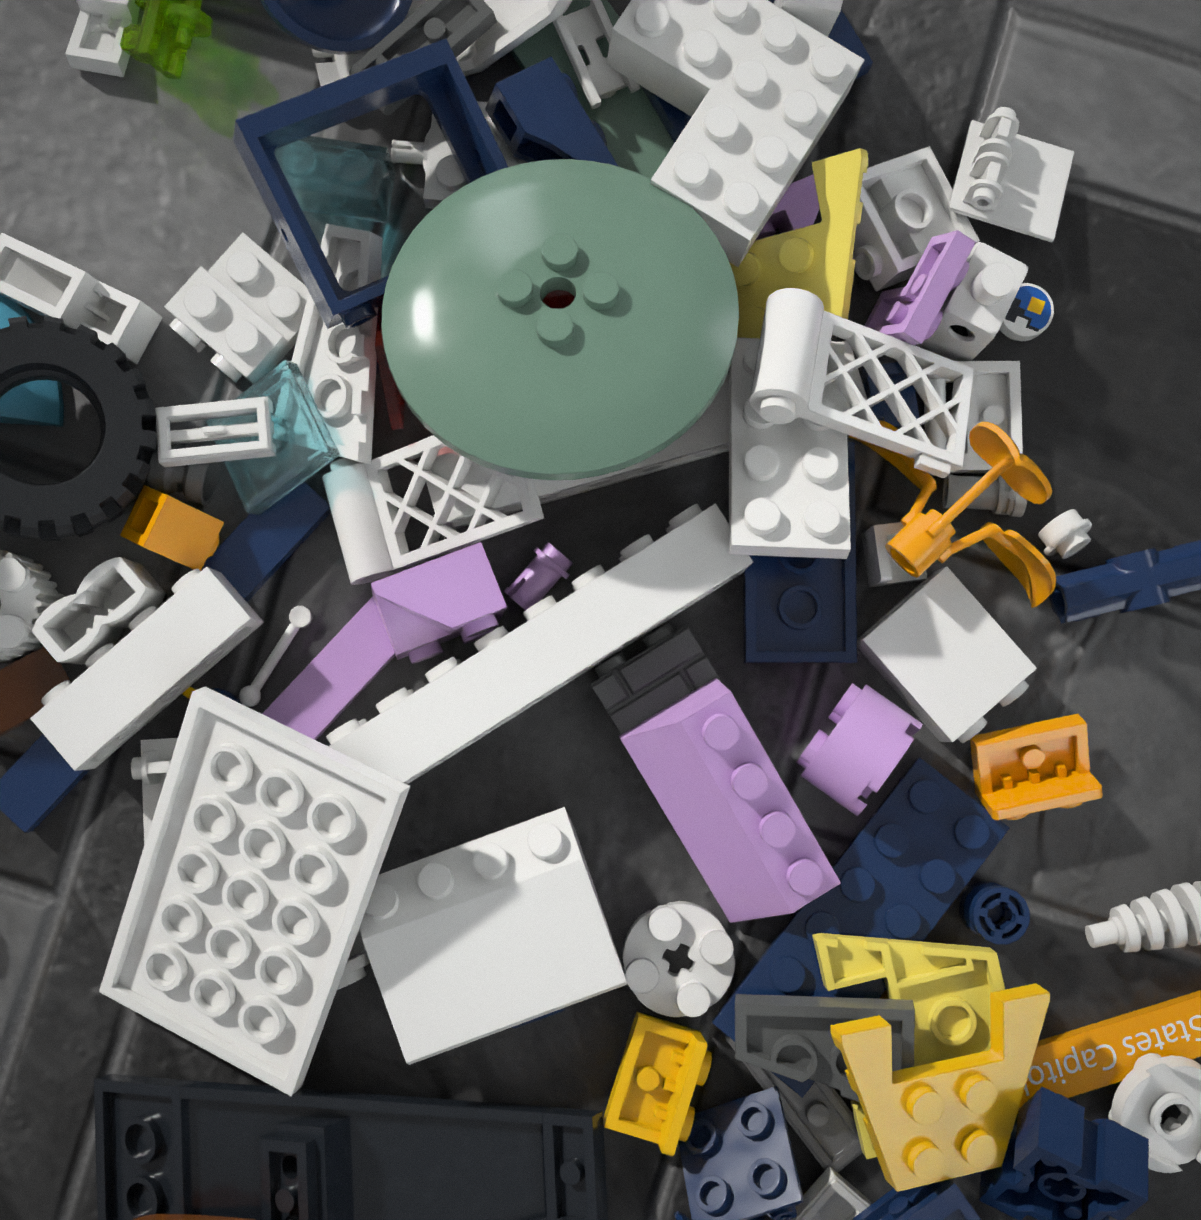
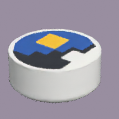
[999,283,1054,341]

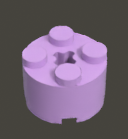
[796,683,923,816]

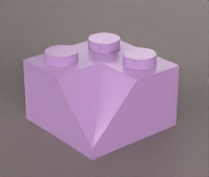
[371,542,507,664]

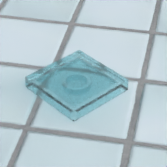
[206,359,340,515]

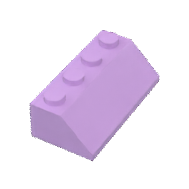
[619,677,841,923]

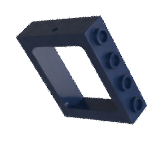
[233,38,508,330]

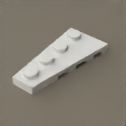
[273,224,383,465]

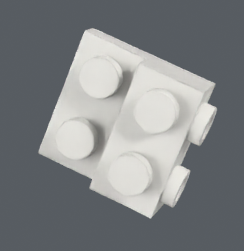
[852,146,980,292]
[164,232,309,387]

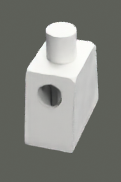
[916,242,1029,361]

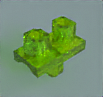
[120,0,213,79]

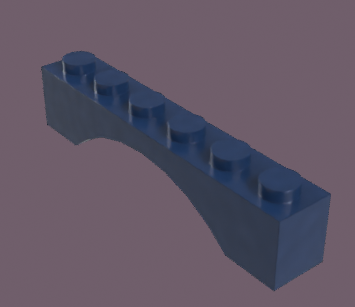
[485,56,619,167]

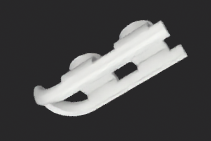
[552,0,640,109]

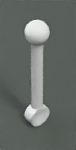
[239,606,312,707]

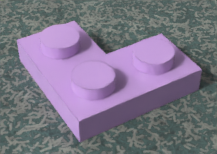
[864,230,976,345]

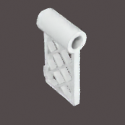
[749,288,974,478]
[322,435,544,585]

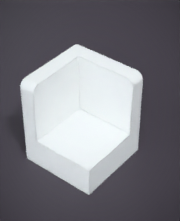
[861,522,927,587]

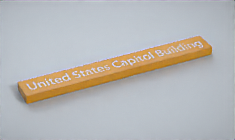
[1017,990,1201,1114]

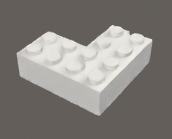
[606,0,864,267]

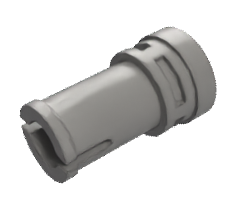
[942,474,1027,517]

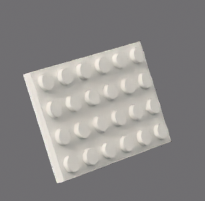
[99,687,410,1096]

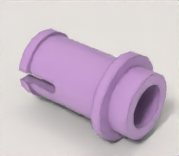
[504,542,573,610]

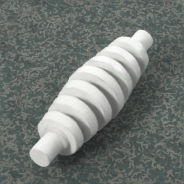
[1085,881,1201,953]

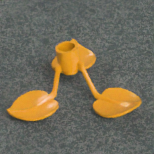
[849,420,1056,608]

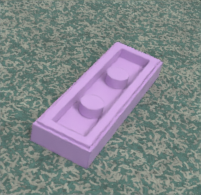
[262,596,396,740]

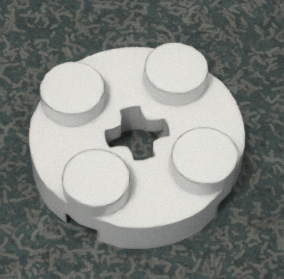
[622,901,735,1017]
[1108,1053,1201,1173]

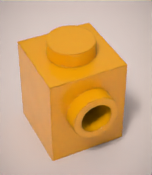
[120,485,224,571]

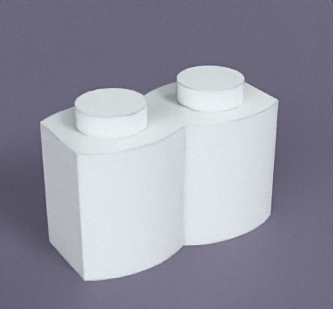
[32,557,166,665]

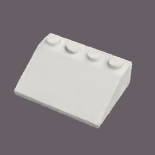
[359,807,628,1065]

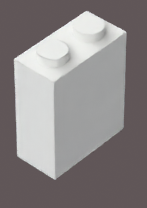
[857,566,1037,743]

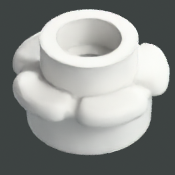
[1038,509,1092,559]

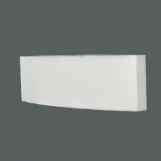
[0,233,163,364]

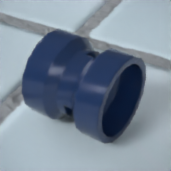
[959,881,1030,944]

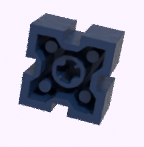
[978,1087,1149,1220]

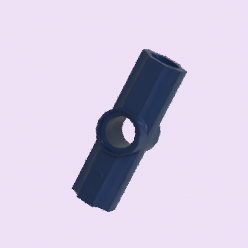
[1049,540,1201,624]

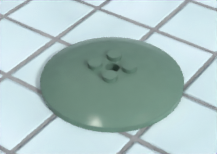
[381,159,739,481]

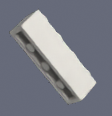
[30,567,264,771]

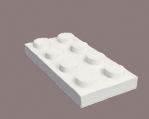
[729,338,851,559]

